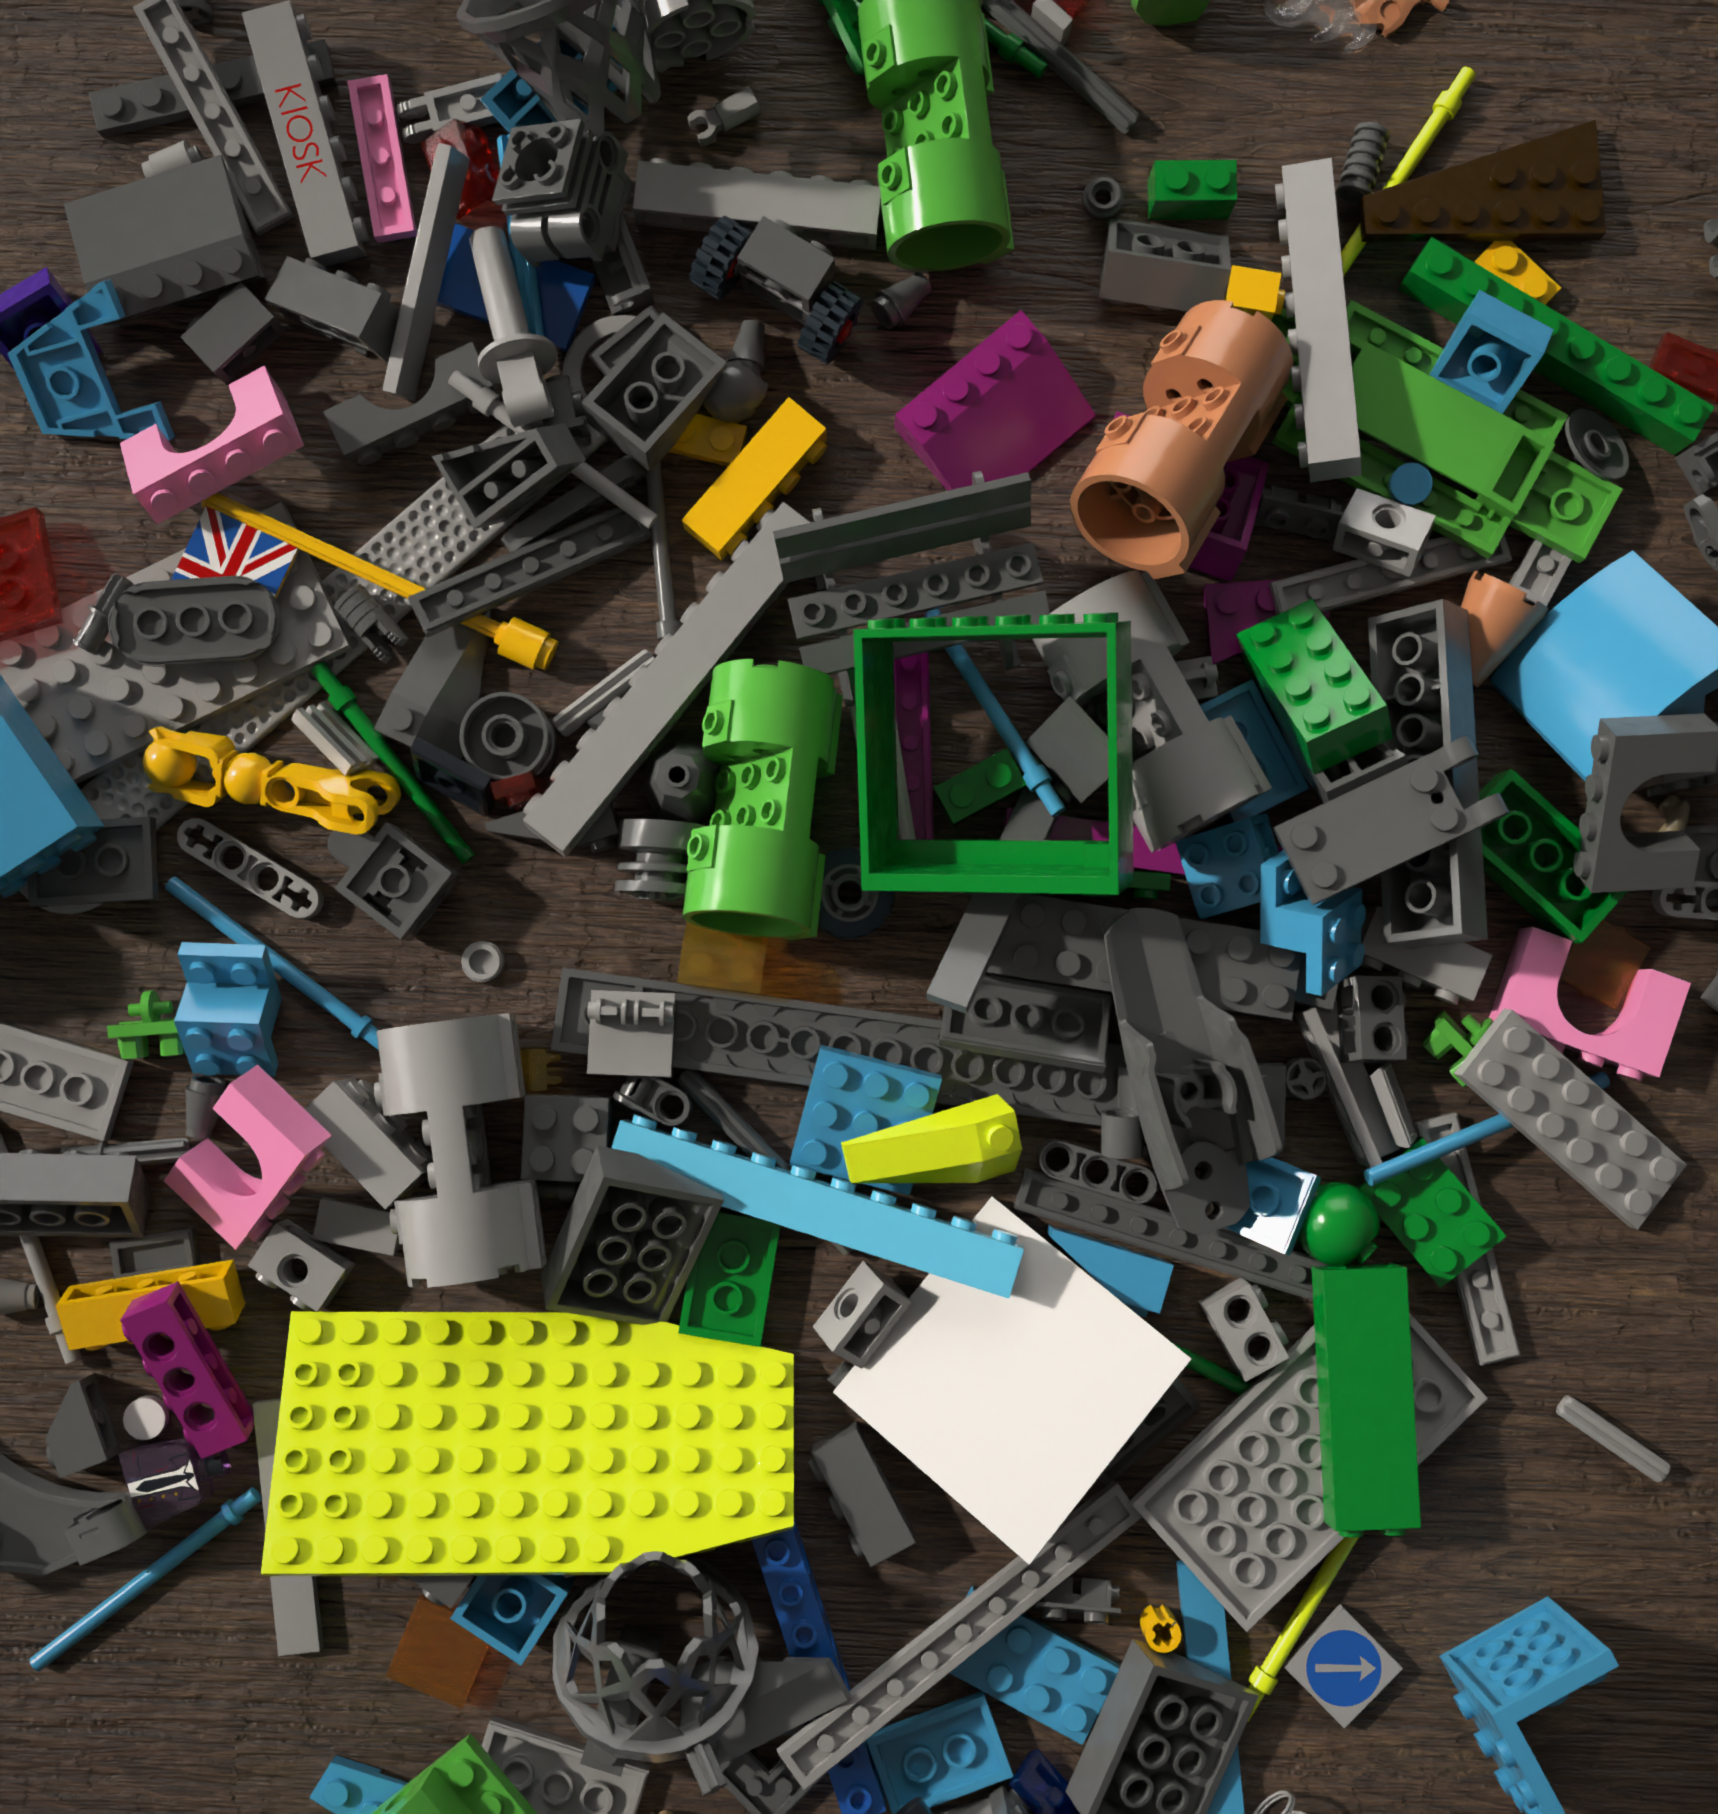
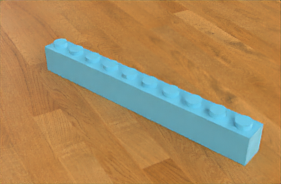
[612,1114,1024,1299]

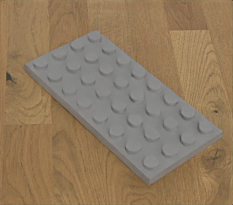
[0,502,353,784]
[1129,1313,1488,1632]

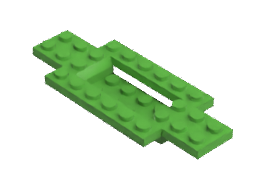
[1271,300,1623,563]

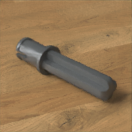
[60,1137,191,1166]

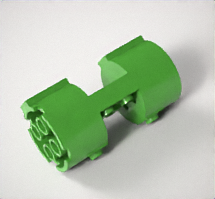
[858,0,1014,271]
[682,659,843,940]

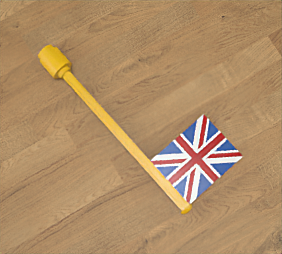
[171,493,558,671]

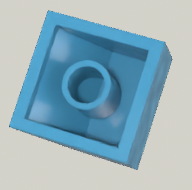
[1429,290,1554,414]

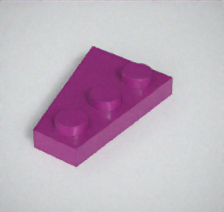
[1203,579,1330,665]

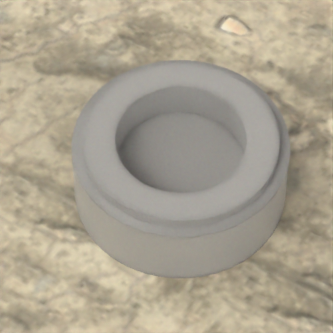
[461,941,505,982]

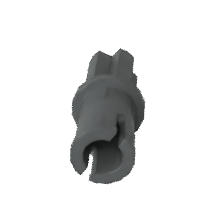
[72,573,135,655]

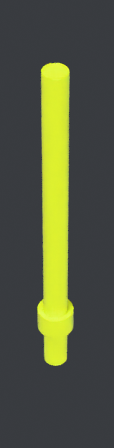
[1341,67,1476,277]
[1247,1537,1359,1722]

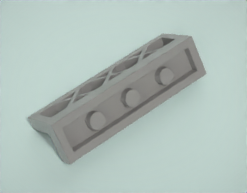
[1293,999,1400,1168]

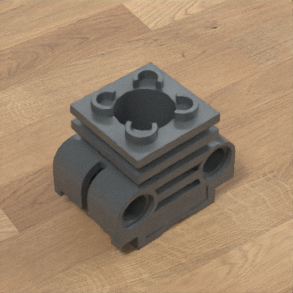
[492,118,632,267]

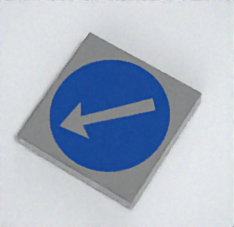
[1283,1604,1403,1728]

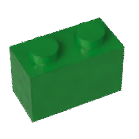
[1148,160,1237,220]
[932,748,1027,828]

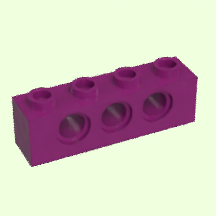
[120,1281,254,1459]

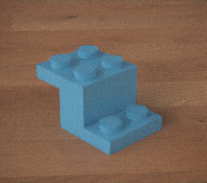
[1260,850,1366,996]
[174,942,282,1076]

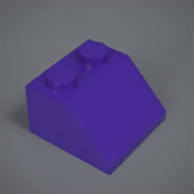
[0,267,102,369]

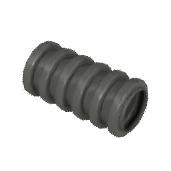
[1336,122,1390,204]

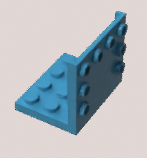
[1439,1596,1619,1814]

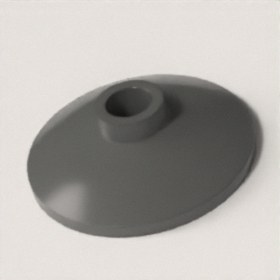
[1565,409,1629,481]

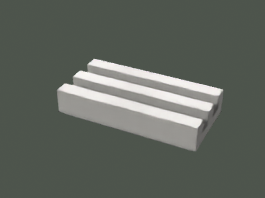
[291,702,379,775]

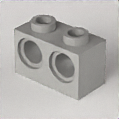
[1198,1278,1290,1382]

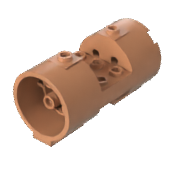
[1070,300,1293,580]

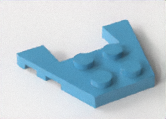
[7,279,175,441]

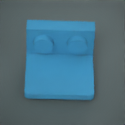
[1176,813,1279,919]

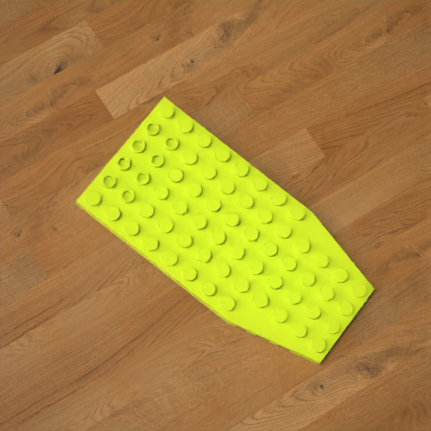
[261,1311,794,1577]

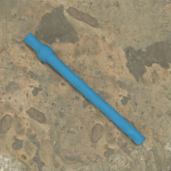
[924,608,1066,817]

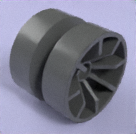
[459,692,558,788]

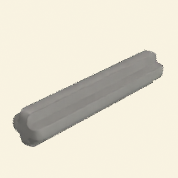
[552,649,655,737]
[1556,1395,1671,1483]

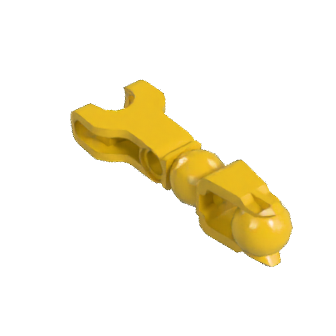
[142,726,401,835]

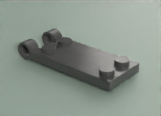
[1273,735,1510,906]

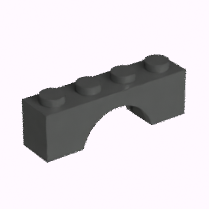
[323,342,498,466]

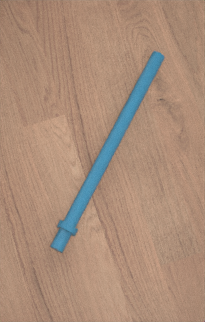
[165,876,379,1050]
[1364,1071,1610,1186]
[30,1487,262,1672]

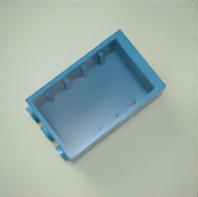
[0,674,105,898]

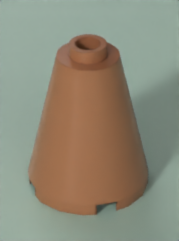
[1461,571,1549,688]

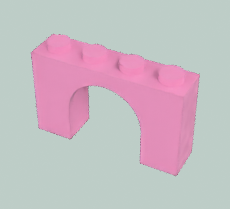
[120,366,304,525]
[1489,927,1691,1082]
[164,1065,332,1250]

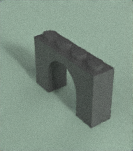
[1573,713,1718,893]

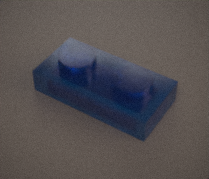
[1009,1749,1080,1814]

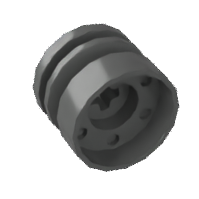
[615,819,706,902]

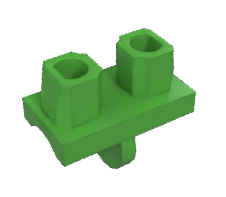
[107,990,185,1059]
[1422,1010,1494,1088]

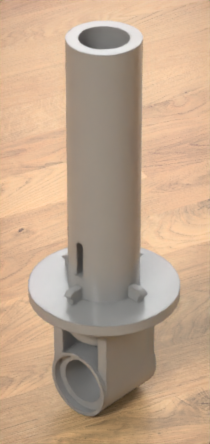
[469,226,557,428]

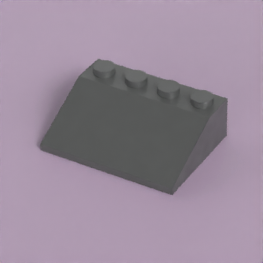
[64,155,267,327]
[541,1146,724,1325]
[1065,1639,1259,1814]

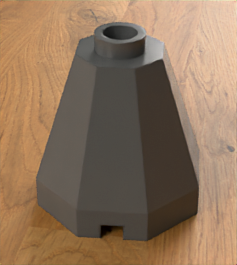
[640,740,720,824]

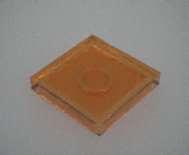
[386,1594,490,1709]

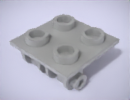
[587,990,675,1077]

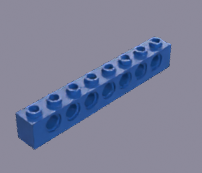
[752,1517,886,1814]

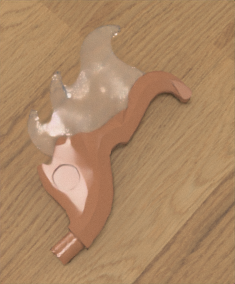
[1264,0,1450,53]

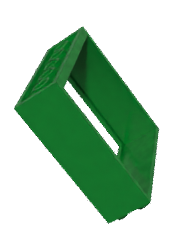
[853,612,1134,895]

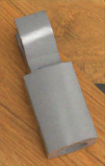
[687,87,761,146]

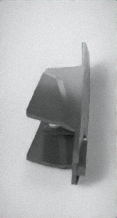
[1104,908,1283,1236]

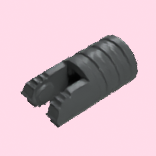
[334,584,409,664]

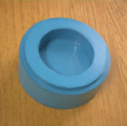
[1388,463,1433,507]

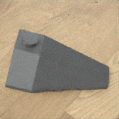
[374,609,493,761]

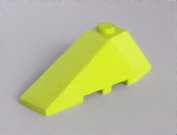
[841,1094,1022,1183]

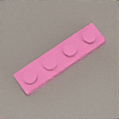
[347,74,417,243]

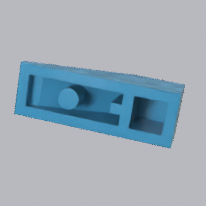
[1047,1225,1174,1317]

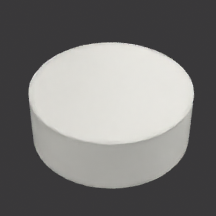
[123,1395,169,1440]

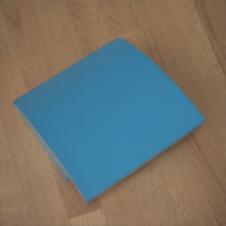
[1491,550,1718,781]

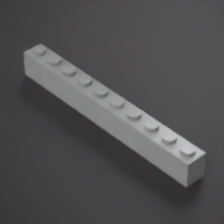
[523,502,811,858]

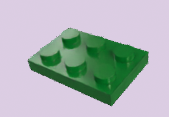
[1357,1137,1506,1288]
[678,1210,781,1347]

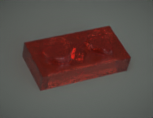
[1649,332,1718,403]
[490,771,547,811]

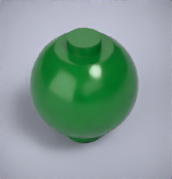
[1297,1182,1380,1266]

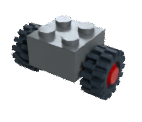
[689,216,864,364]

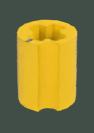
[1139,1604,1182,1653]

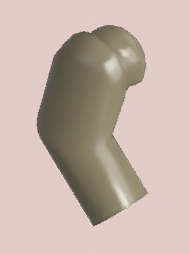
[1658,794,1691,832]

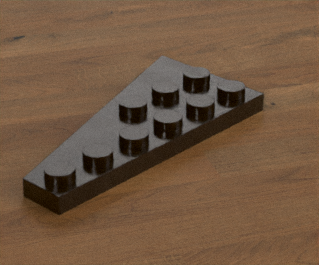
[1359,120,1606,242]

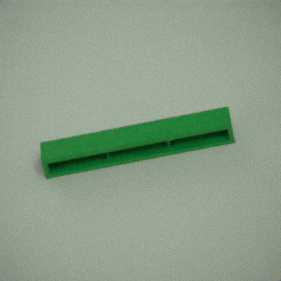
[1397,237,1715,455]

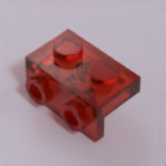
[420,118,499,220]

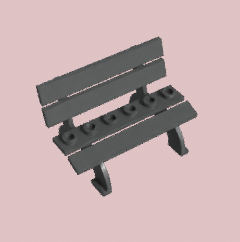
[773,471,1050,708]

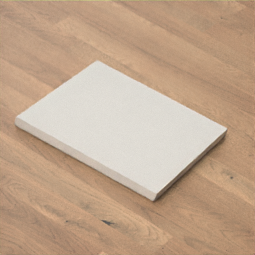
[833,1197,1191,1565]

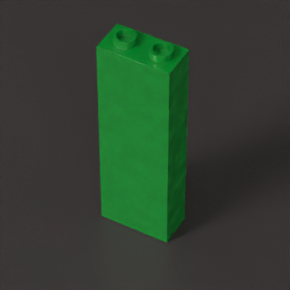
[1311,1263,1421,1538]

